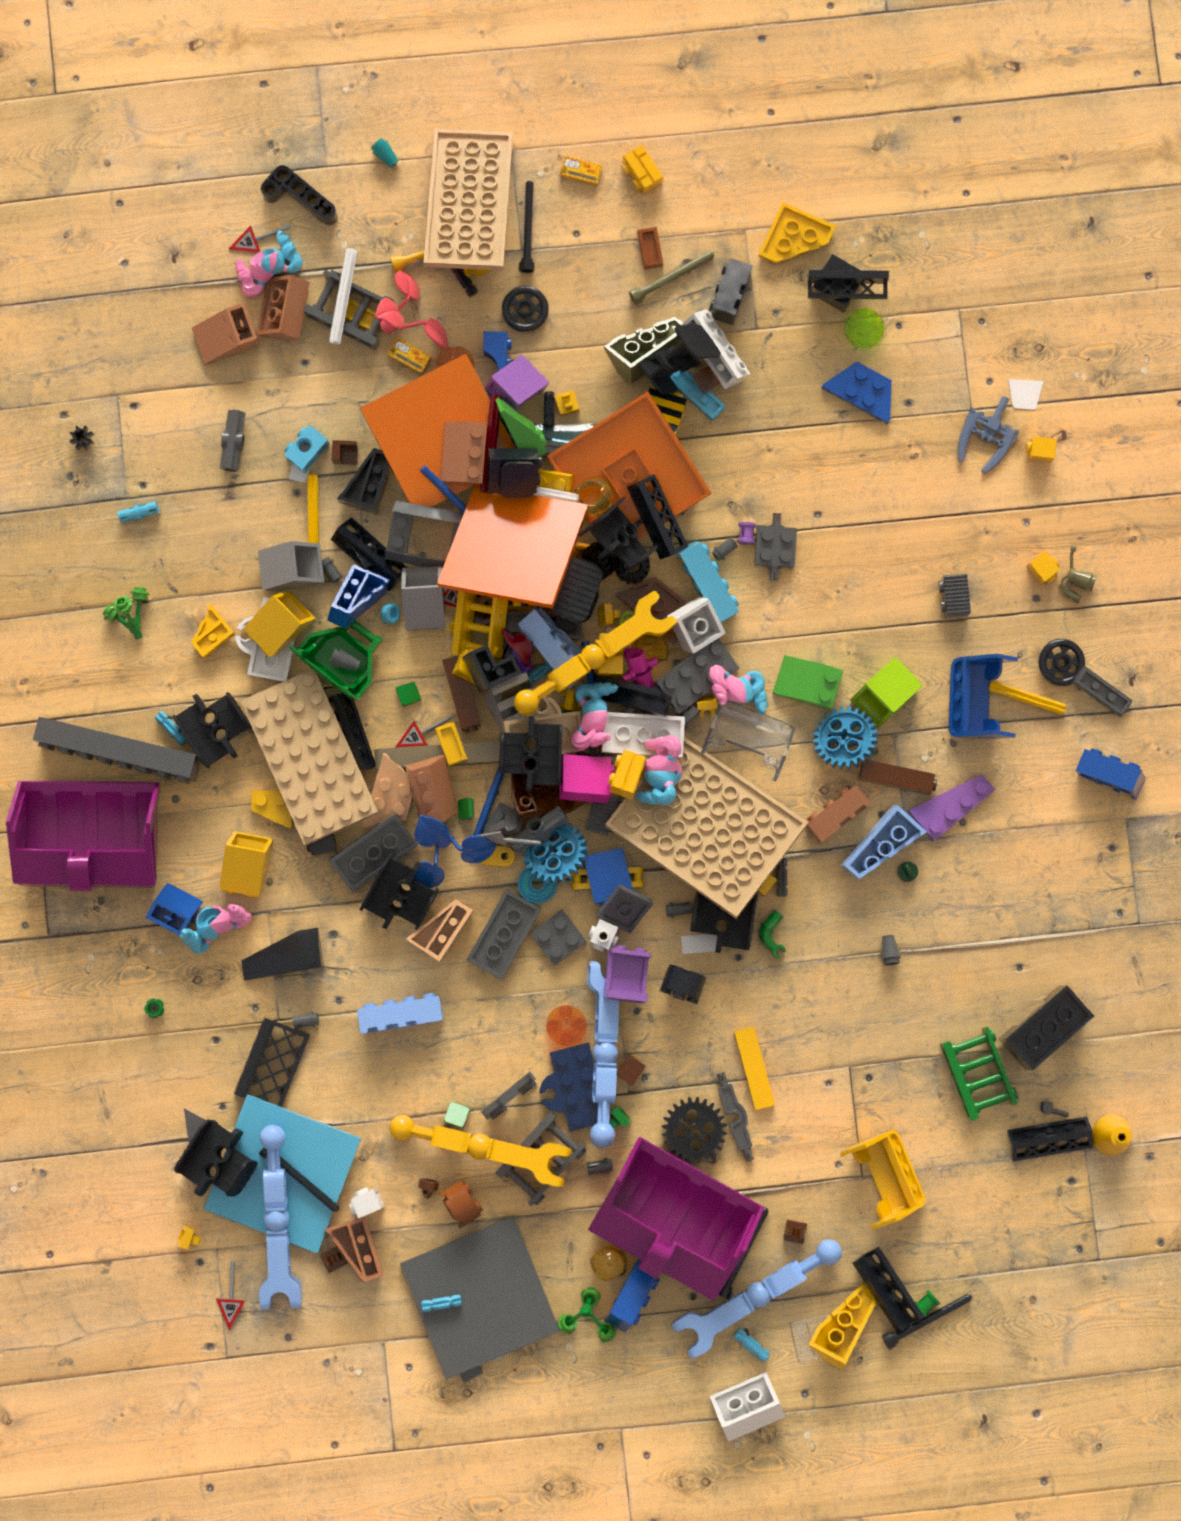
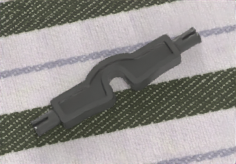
[717,1072,754,1162]

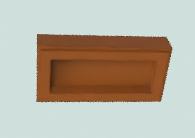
[637,227,663,270]

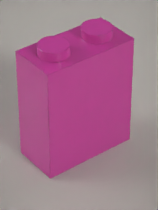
[559,754,614,803]

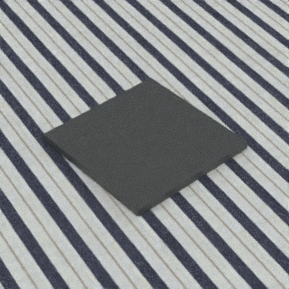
[400,1216,560,1379]

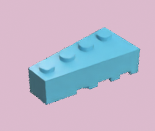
[675,541,739,622]

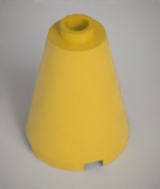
[1092,1115,1133,1156]

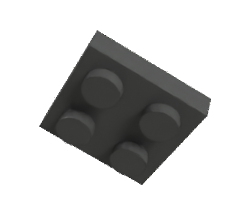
[596,884,653,933]
[530,909,587,966]

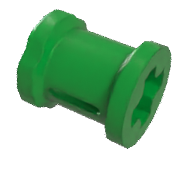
[915,1290,941,1317]

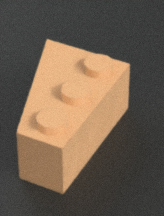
[406,899,474,962]

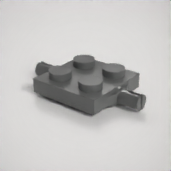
[754,513,797,581]

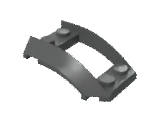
[385,500,463,569]

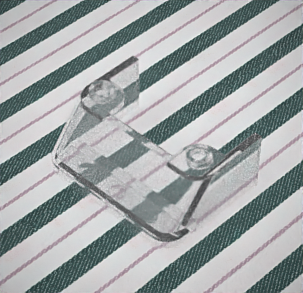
[701,700,795,782]

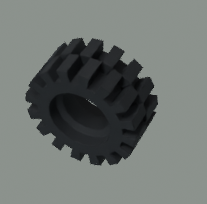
[580,541,617,580]
[615,555,650,584]

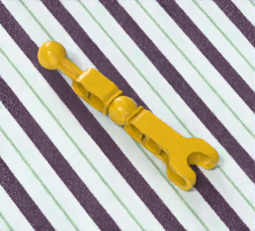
[514,591,677,715]
[389,1115,572,1187]

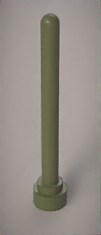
[629,251,714,305]

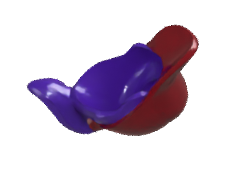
[501,627,534,674]

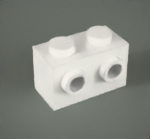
[349,1187,384,1218]

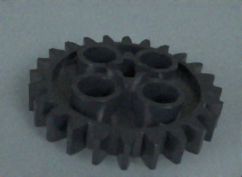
[661,1097,727,1163]

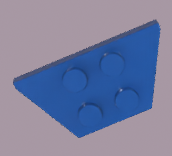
[822,362,892,425]

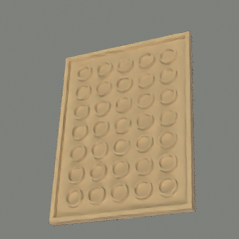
[605,737,808,919]

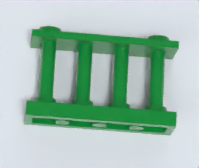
[940,1027,1018,1121]

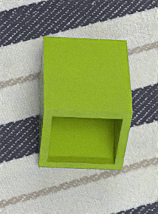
[850,657,923,728]

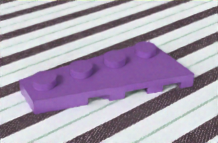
[908,775,995,842]

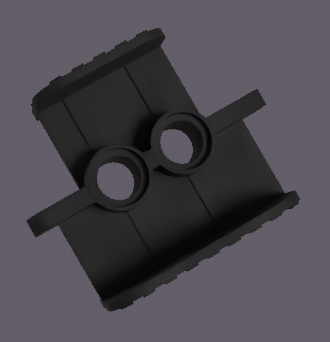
[641,324,721,394]
[579,497,658,577]
[549,558,603,632]
[172,692,252,768]
[499,716,563,792]
[359,853,439,930]
[690,891,758,953]
[174,1119,258,1197]

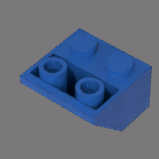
[145,883,204,936]

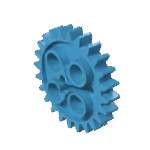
[813,706,878,770]
[522,823,588,885]

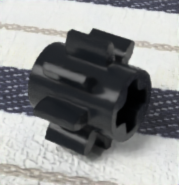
[69,426,94,450]

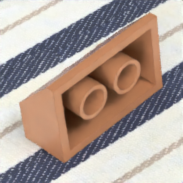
[257,275,310,341]
[440,421,487,486]
[406,754,459,822]

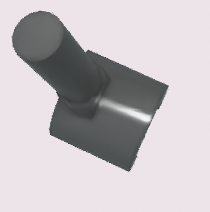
[1041,1102,1069,1117]

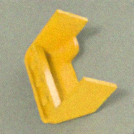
[840,1130,925,1230]

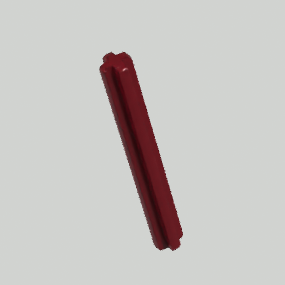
[480,395,502,493]

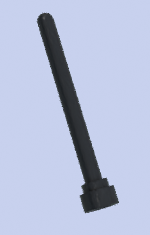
[519,180,535,273]
[258,1147,339,1212]
[719,1207,769,1300]
[881,1294,972,1350]

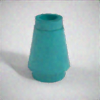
[371,138,399,168]

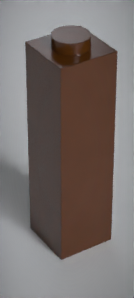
[442,655,481,733]
[858,759,937,795]

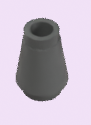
[329,649,360,672]
[881,935,901,966]

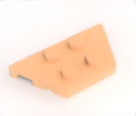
[362,753,413,828]

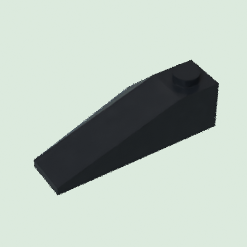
[241,928,324,981]

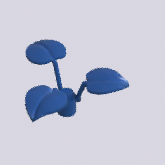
[414,815,496,888]

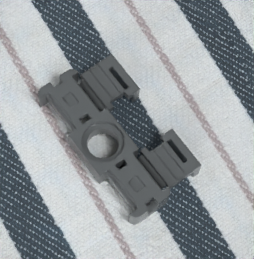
[481,1072,537,1120]

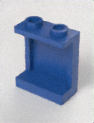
[584,847,633,907]

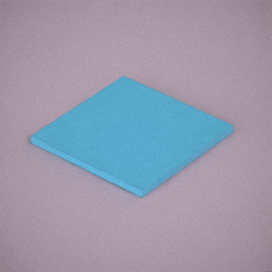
[204,1094,362,1254]

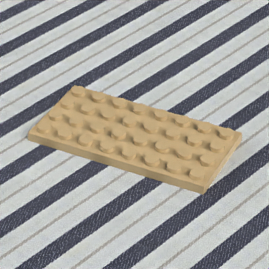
[423,129,513,270]
[241,669,379,846]

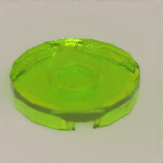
[845,308,884,348]

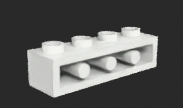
[681,309,750,389]

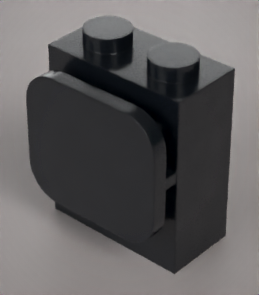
[486,448,542,498]

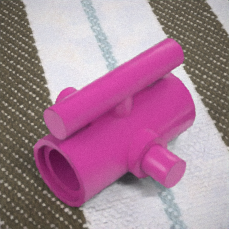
[621,646,659,688]

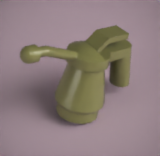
[1059,546,1097,604]

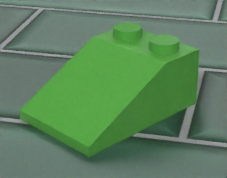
[495,398,548,456]
[773,655,844,711]

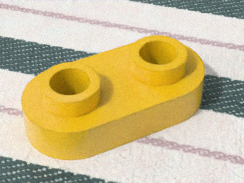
[480,846,515,867]

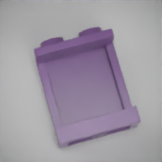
[485,355,549,411]
[603,946,652,1004]

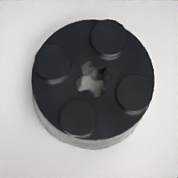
[659,964,706,1005]

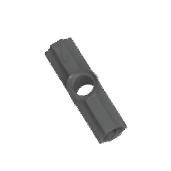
[220,409,246,472]
[510,806,568,854]

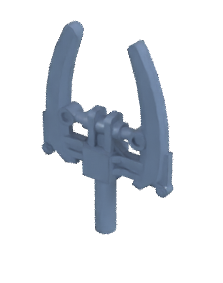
[958,396,1019,474]

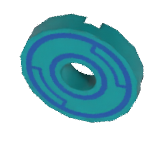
[518,864,558,904]

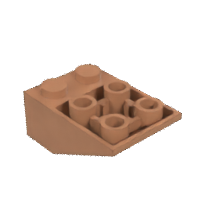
[192,302,261,365]

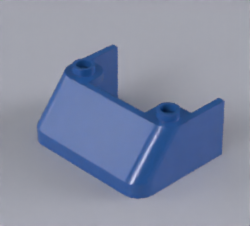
[949,653,1018,739]

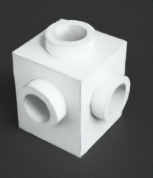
[588,919,618,952]

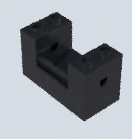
[999,985,1094,1070]

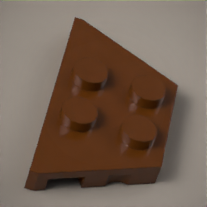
[616,577,686,645]

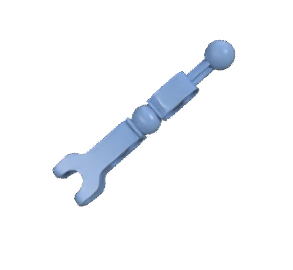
[586,961,619,1148]
[259,1125,302,1310]
[671,1239,842,1359]

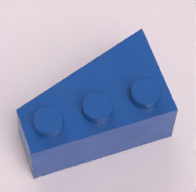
[327,564,390,629]
[1076,748,1146,800]
[604,1259,660,1332]

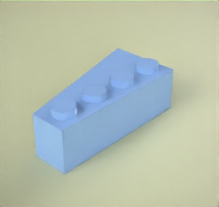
[518,606,582,688]
[840,805,927,879]
[357,993,444,1034]

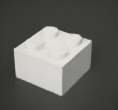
[667,596,726,654]

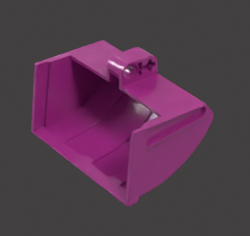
[6,781,160,891]
[588,1137,765,1301]

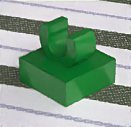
[609,1105,632,1129]

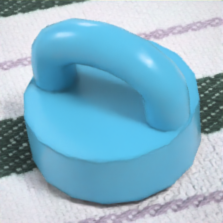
[381,604,400,624]

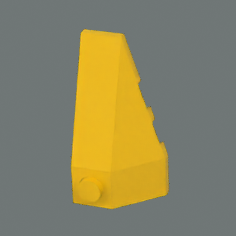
[808,1283,877,1370]

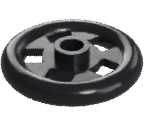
[502,286,549,332]
[1038,639,1085,686]

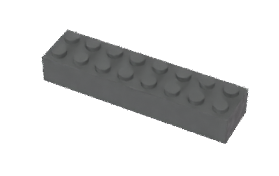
[33,717,201,784]

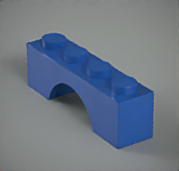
[483,331,512,414]

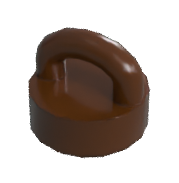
[418,1178,439,1199]

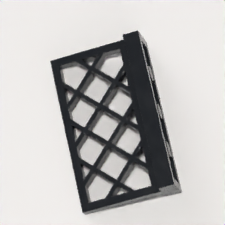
[234,1017,310,1107]

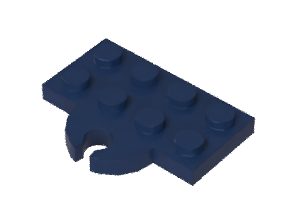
[539,1043,598,1132]

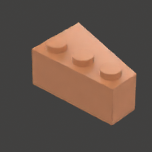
[807,785,871,844]
[324,1216,383,1282]

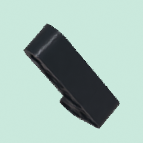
[261,165,338,225]

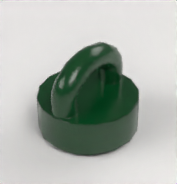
[897,862,918,882]

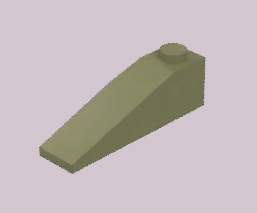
[604,317,683,384]

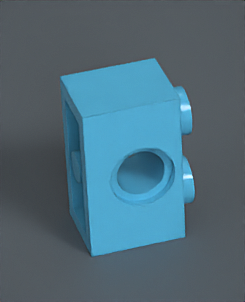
[284,425,330,473]

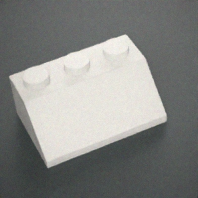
[710,1372,785,1442]

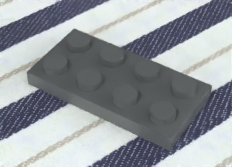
[654,638,739,715]
[329,812,418,892]
[467,889,541,979]

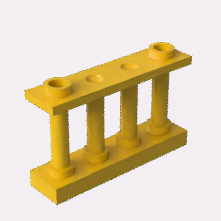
[451,591,508,662]

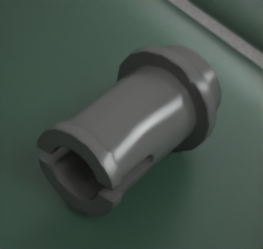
[712,537,738,561]
[322,557,342,583]
[666,901,692,918]
[293,1011,319,1029]
[587,1157,613,1175]

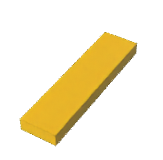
[734,1026,775,1110]

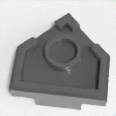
[485,802,521,843]

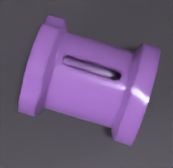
[737,522,756,545]

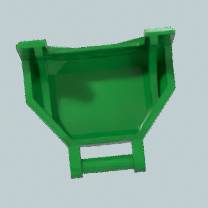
[289,620,383,701]

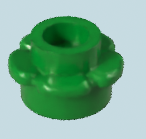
[144,998,165,1018]

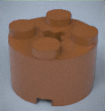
[439,1181,483,1228]

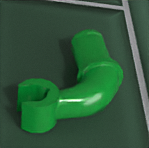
[759,909,786,958]

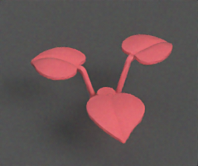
[375,270,448,351]

